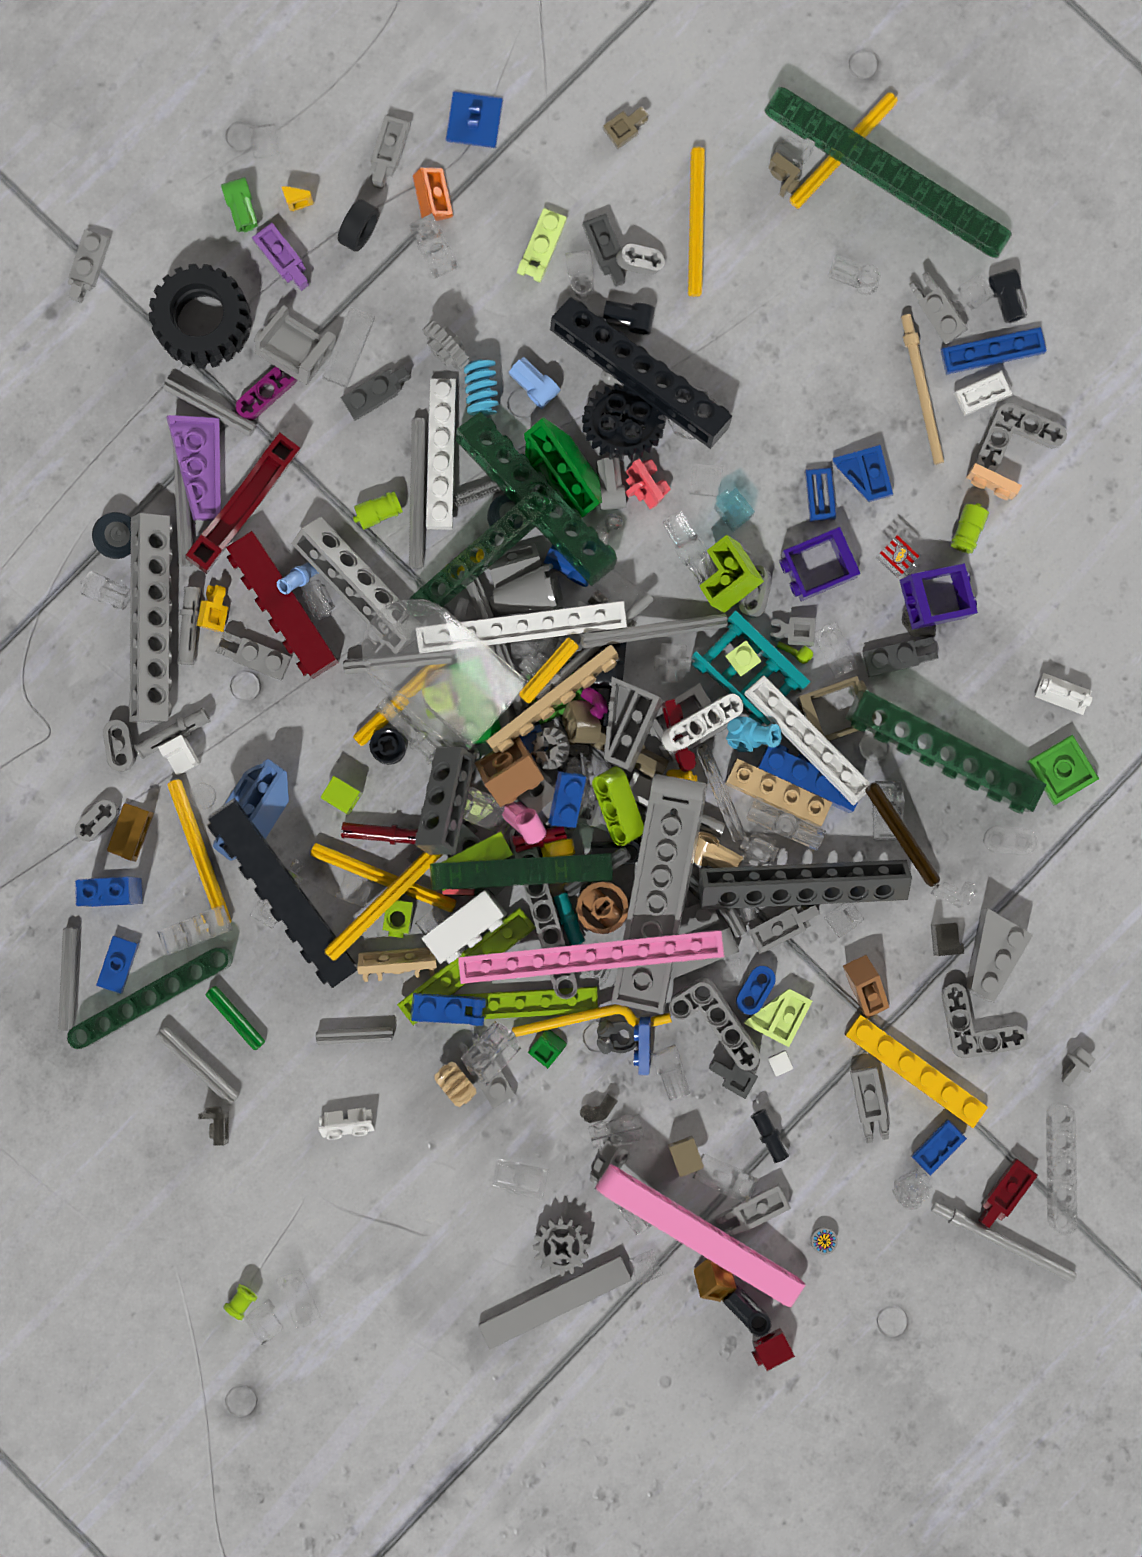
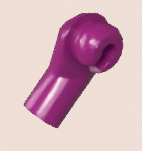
[581,687,609,719]

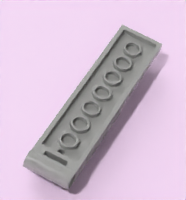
[611,774,707,1014]

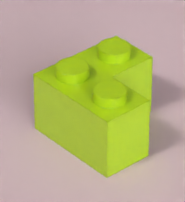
[699,535,764,613]

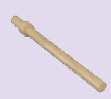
[901,314,944,465]

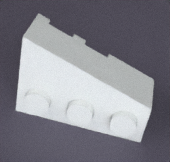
[422,890,508,964]

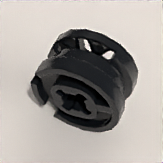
[369,727,407,765]

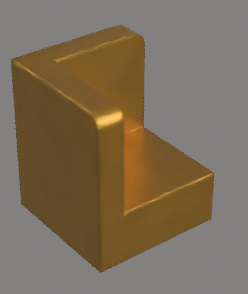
[694,1258,737,1302]

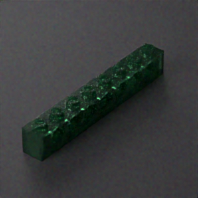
[456,412,617,586]
[845,690,1047,814]

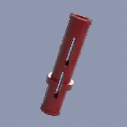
[341,822,418,845]

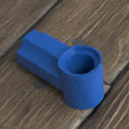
[544,543,599,587]

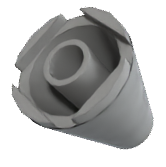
[490,564,563,615]

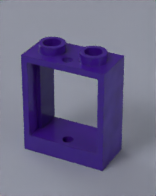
[779,527,861,602]
[899,563,978,630]

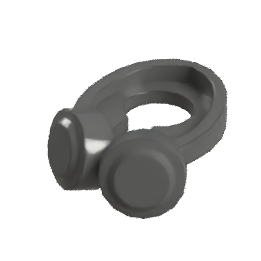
[597,1019,639,1054]

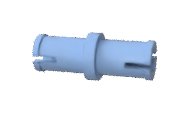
[277,562,319,594]

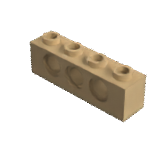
[724,758,832,827]

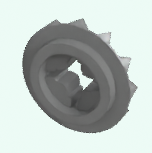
[531,728,569,769]

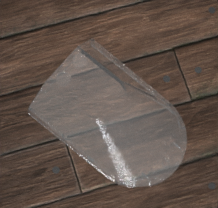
[362,599,526,750]

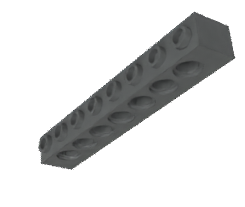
[698,860,912,910]

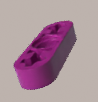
[236,366,298,421]

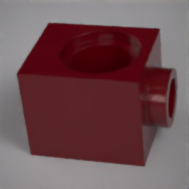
[752,1328,795,1371]

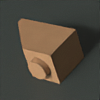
[843,955,890,1019]

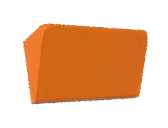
[413,168,453,223]

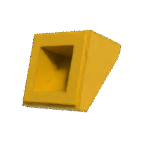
[281,186,314,212]

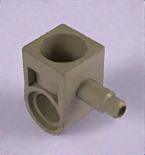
[561,700,601,747]

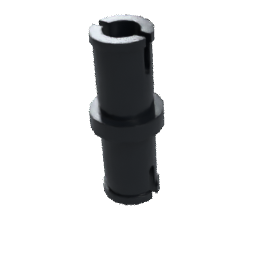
[750,1109,789,1163]

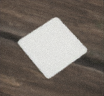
[768,1051,793,1076]

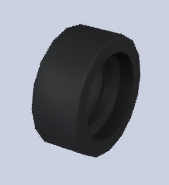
[337,199,379,252]

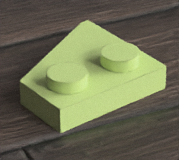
[743,988,812,1047]

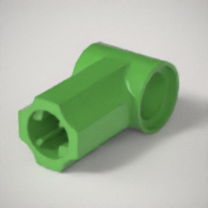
[221,177,258,232]

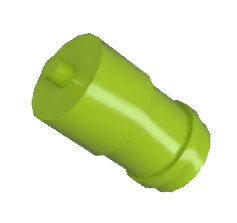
[353,491,403,530]
[951,503,989,554]

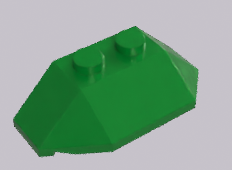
[524,418,602,518]

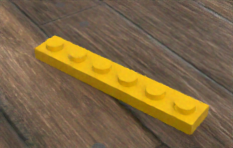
[844,1014,988,1128]

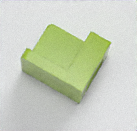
[321,776,363,815]

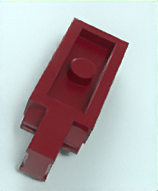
[978,1158,1038,1228]

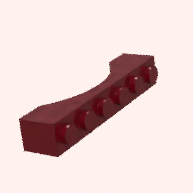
[185,432,301,574]

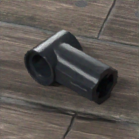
[989,269,1027,323]
[603,300,655,335]
[591,841,640,865]
[722,1285,771,1337]

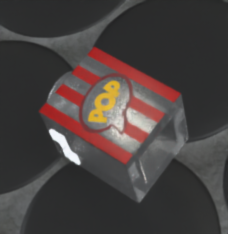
[876,535,919,579]

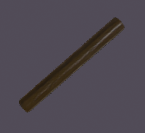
[865,782,940,887]

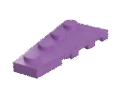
[166,415,221,521]

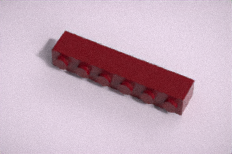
[226,531,339,679]

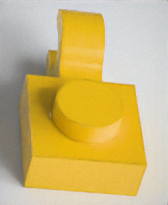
[196,585,228,632]

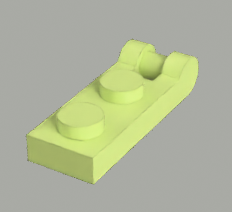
[517,208,567,283]

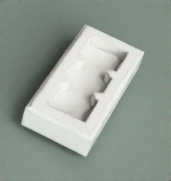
[954,371,1012,416]

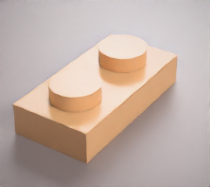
[966,463,1022,500]

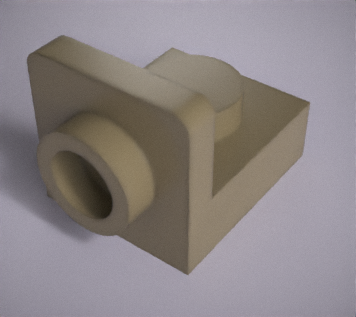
[768,152,801,198]

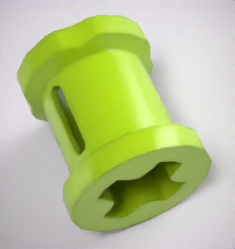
[223,1284,258,1321]

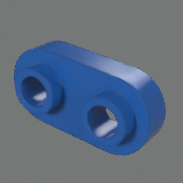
[736,966,776,1015]

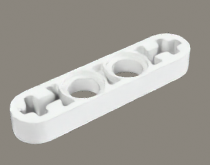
[662,694,743,752]

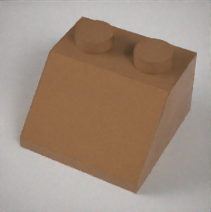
[475,736,544,807]

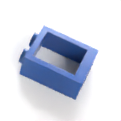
[75,877,143,907]

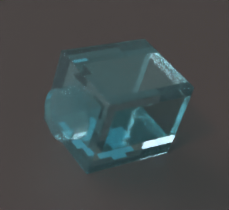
[714,488,755,532]

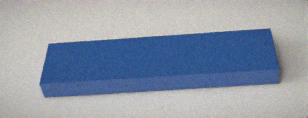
[941,327,1047,375]

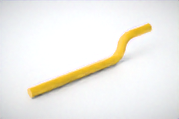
[512,1004,672,1038]

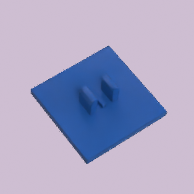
[446,92,503,148]

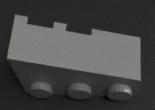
[604,677,663,772]

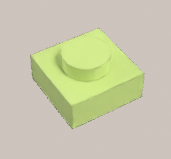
[725,641,762,677]

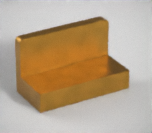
[107,803,154,862]

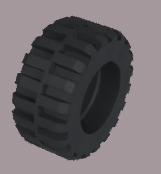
[149,263,252,369]

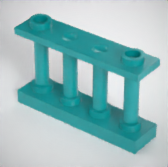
[691,610,811,726]

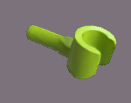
[777,641,813,664]

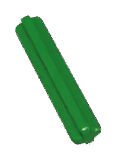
[205,986,265,1050]

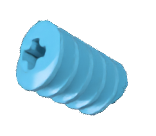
[464,360,499,416]

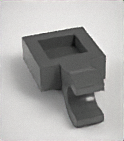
[709,1060,758,1099]

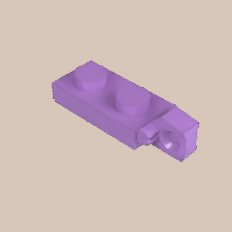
[252,223,309,291]

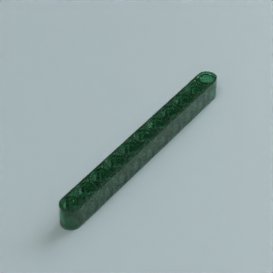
[764,87,1012,258]

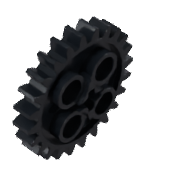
[582,383,665,461]

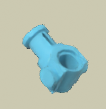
[726,717,782,752]

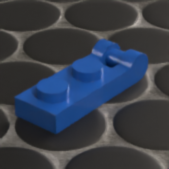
[410,993,486,1026]

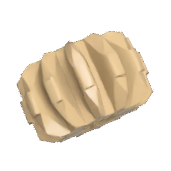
[434,1062,476,1107]

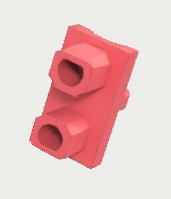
[625,458,671,510]

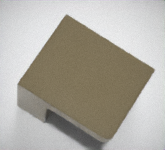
[668,1136,704,1177]

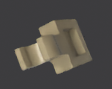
[603,107,648,149]

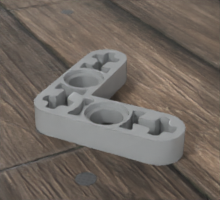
[975,403,1067,472]
[941,983,1028,1058]

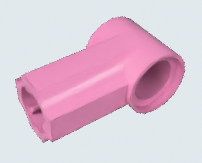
[502,801,546,844]

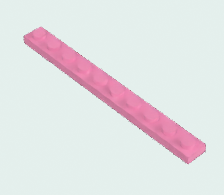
[458,931,724,984]

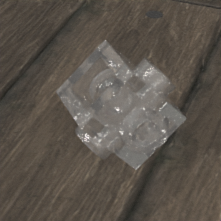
[654,643,691,683]

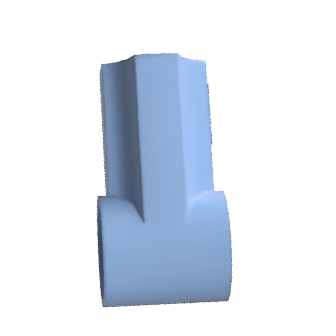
[509,357,561,409]

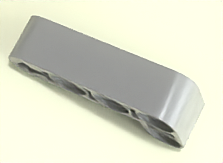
[669,978,759,1070]

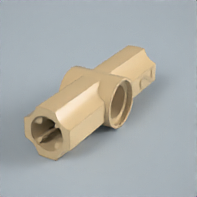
[694,832,743,868]

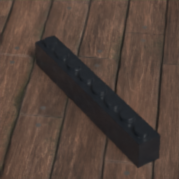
[207,798,358,988]

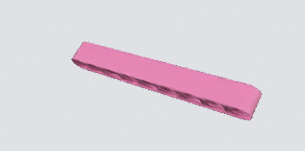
[595,1164,806,1307]

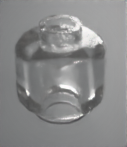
[739,831,780,866]

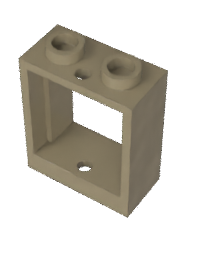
[796,676,877,742]

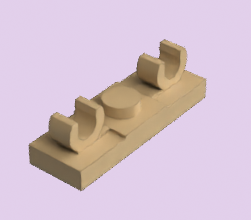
[357,948,437,982]

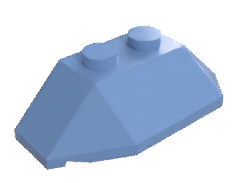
[213,759,289,861]

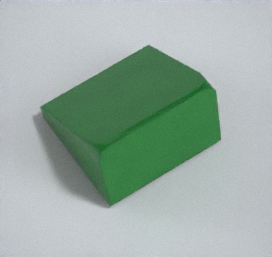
[528,1030,567,1069]

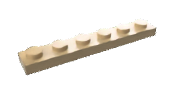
[486,645,619,754]

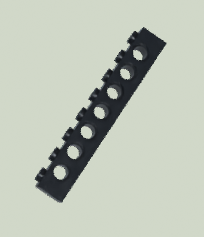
[550,297,732,449]

